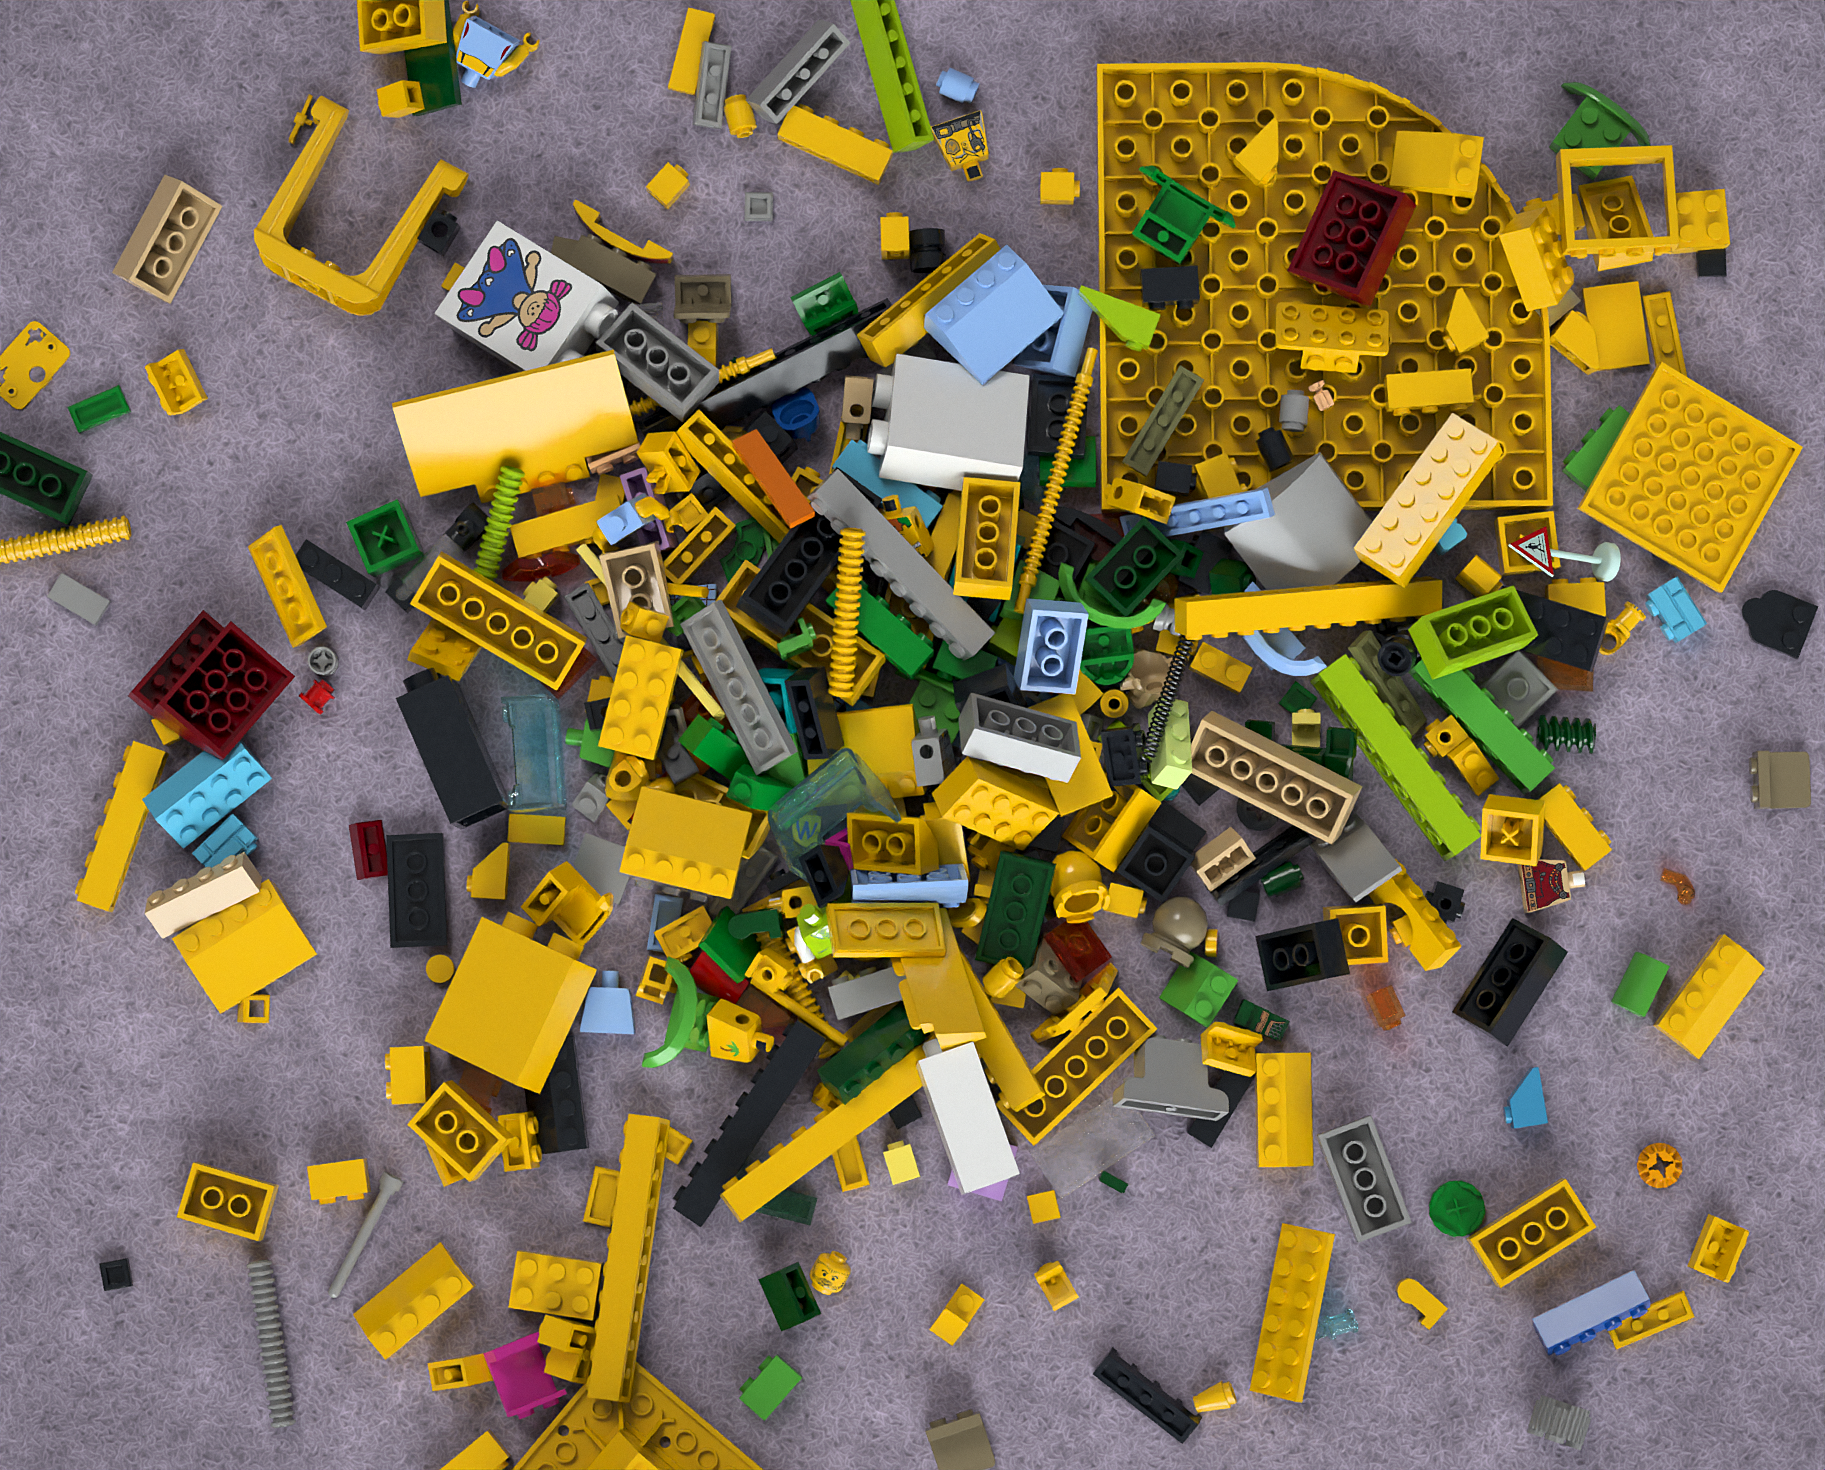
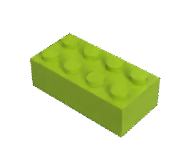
[1408,585,1538,680]

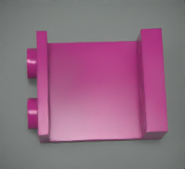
[483,1331,567,1419]

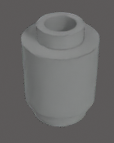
[1279,390,1309,432]

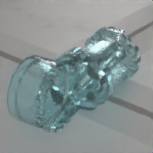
[1314,1308,1358,1342]

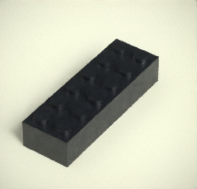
[736,467,882,639]

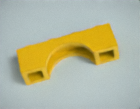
[1368,859,1462,971]

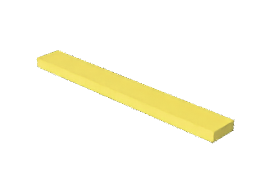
[576,544,726,722]

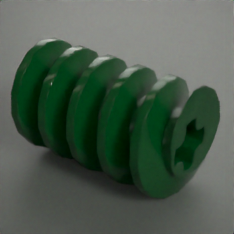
[1536,715,1596,754]

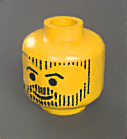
[809,1251,851,1295]

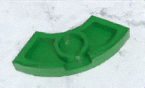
[720,517,765,583]

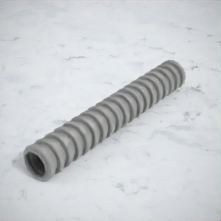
[247,1259,296,1428]

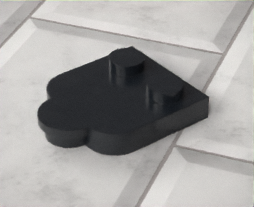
[1741,590,1819,659]

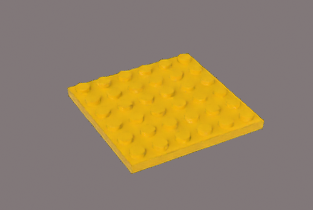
[1577,362,1803,593]

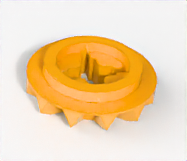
[1637,1143,1683,1188]

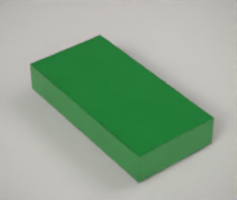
[68,385,131,433]

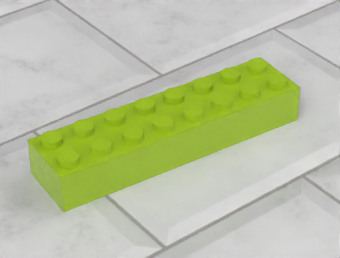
[1310,654,1482,862]

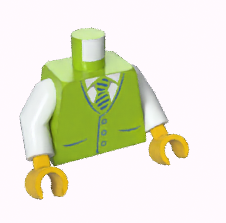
[794,901,838,983]

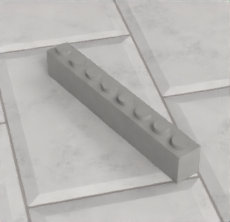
[807,469,995,660]

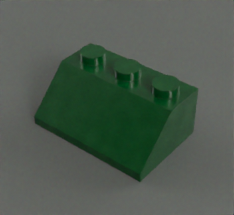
[1084,517,1185,617]

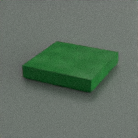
[1039,436,1096,488]
[698,906,762,984]

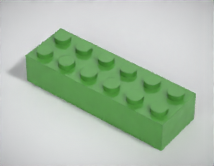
[1408,659,1555,794]

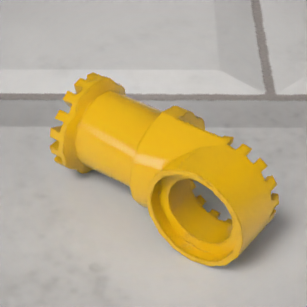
[1599,601,1646,655]

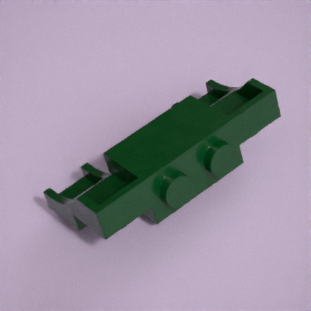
[1245,719,1357,781]

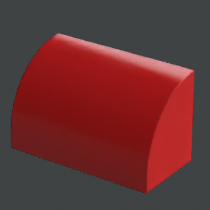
[689,951,750,1005]

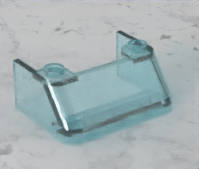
[501,693,567,813]
[768,748,902,883]

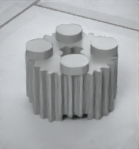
[1527,1395,1591,1450]

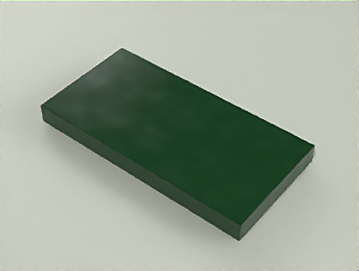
[404,0,462,116]
[975,850,1057,971]

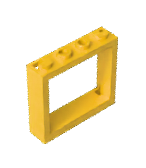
[1556,145,1679,259]

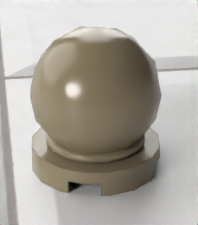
[1140,897,1208,968]

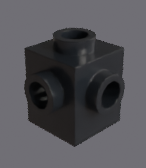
[1425,881,1465,924]

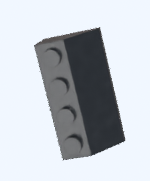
[1452,918,1568,1047]
[524,1036,589,1154]

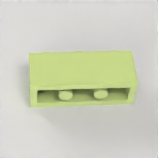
[1148,698,1192,789]

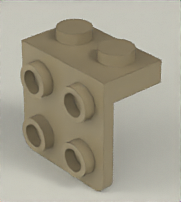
[673,274,732,323]
[1749,751,1811,809]
[1015,932,1085,1016]
[925,1409,995,1470]

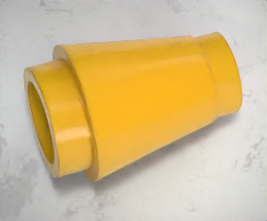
[1193,1381,1237,1413]

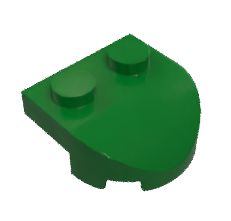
[790,272,858,336]
[1080,625,1134,685]

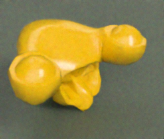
[605,750,675,801]

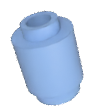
[936,68,980,104]

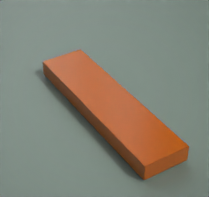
[732,429,815,529]

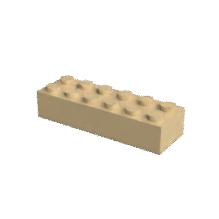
[1191,711,1363,844]

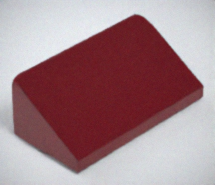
[349,820,388,880]

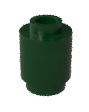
[1260,861,1304,897]

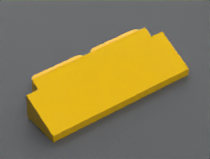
[890,908,986,1052]

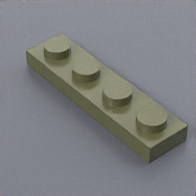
[1122,365,1204,477]
[1348,630,1427,736]

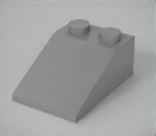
[1310,814,1402,902]

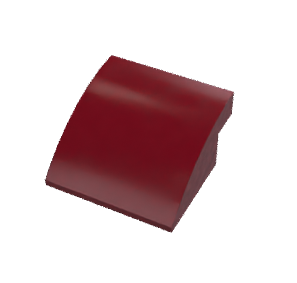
[128,610,295,760]

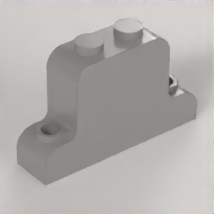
[1113,1035,1229,1121]

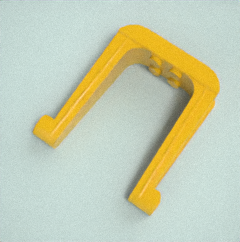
[254,95,469,316]

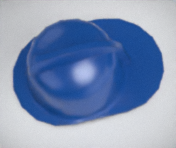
[772,387,820,442]

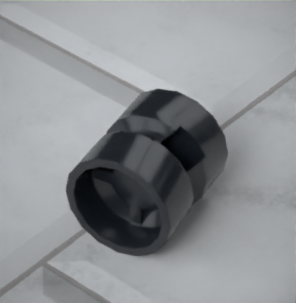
[909,228,946,273]
[1377,630,1422,676]

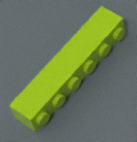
[850,0,934,153]

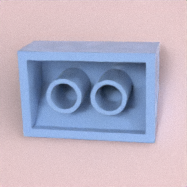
[1014,285,1092,377]

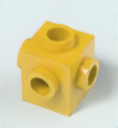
[1423,714,1469,759]

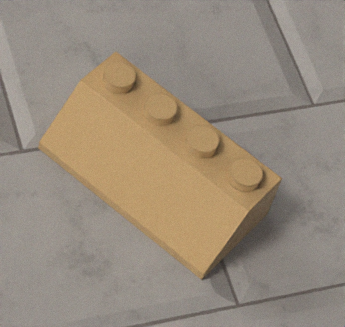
[112,175,222,304]

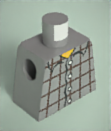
[911,716,956,786]

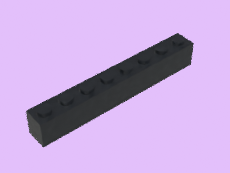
[673,1018,828,1227]

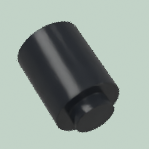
[1255,427,1295,472]

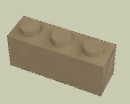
[567,234,656,307]

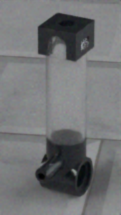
[385,502,489,613]

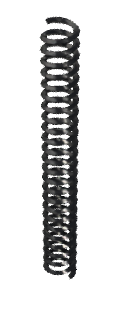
[1140,634,1196,763]

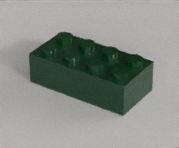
[0,432,93,526]

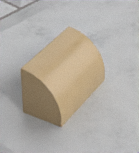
[1190,827,1256,892]

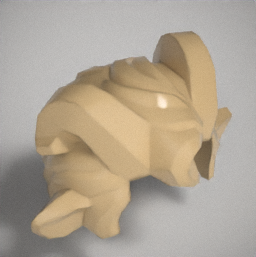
[1120,648,1181,709]

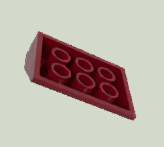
[1287,170,1417,306]

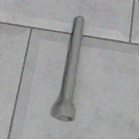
[328,1171,404,1298]

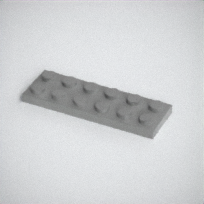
[680,599,798,775]

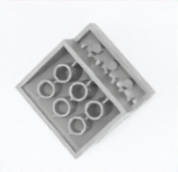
[1224,452,1372,590]

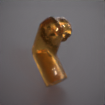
[1660,868,1696,905]

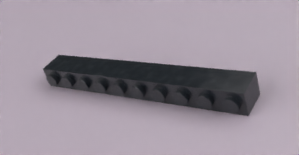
[637,298,892,438]

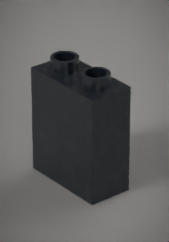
[396,668,512,830]

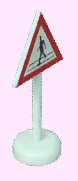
[1508,526,1621,582]

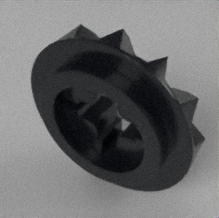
[1236,798,1279,831]

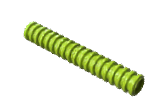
[473,466,525,583]

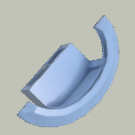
[1242,582,1327,676]

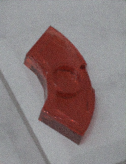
[501,550,580,582]

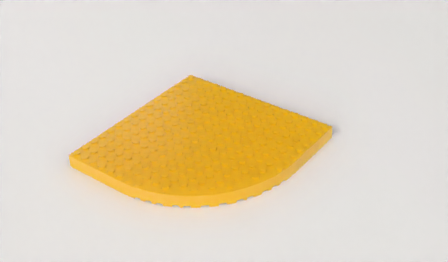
[1096,62,1553,513]

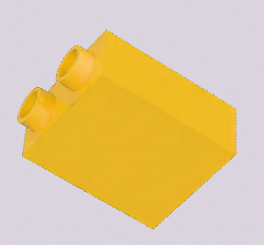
[424,911,597,1094]

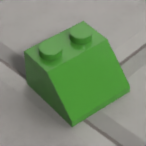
[1159,951,1238,1028]

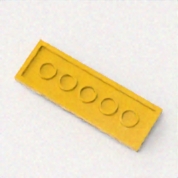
[1249,1223,1335,1403]

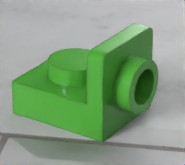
[777,617,817,661]

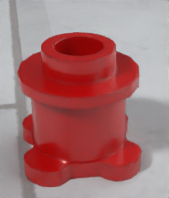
[298,679,335,715]

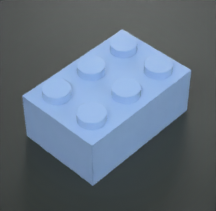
[1014,598,1088,694]

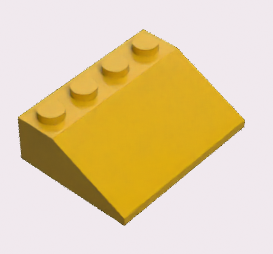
[807,704,928,807]
[619,786,753,899]
[172,879,317,1014]

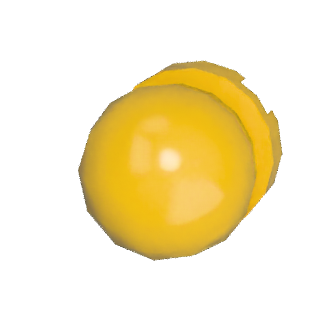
[1050,851,1110,923]

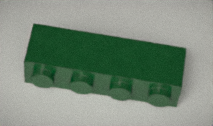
[817,1000,930,1105]

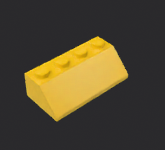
[1653,934,1765,1059]
[1255,1053,1313,1167]
[353,1242,477,1360]

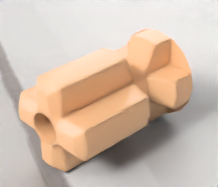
[1308,380,1335,411]

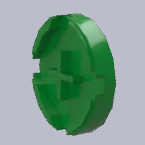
[1429,1180,1485,1237]

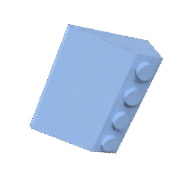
[924,245,1064,385]
[850,864,968,908]

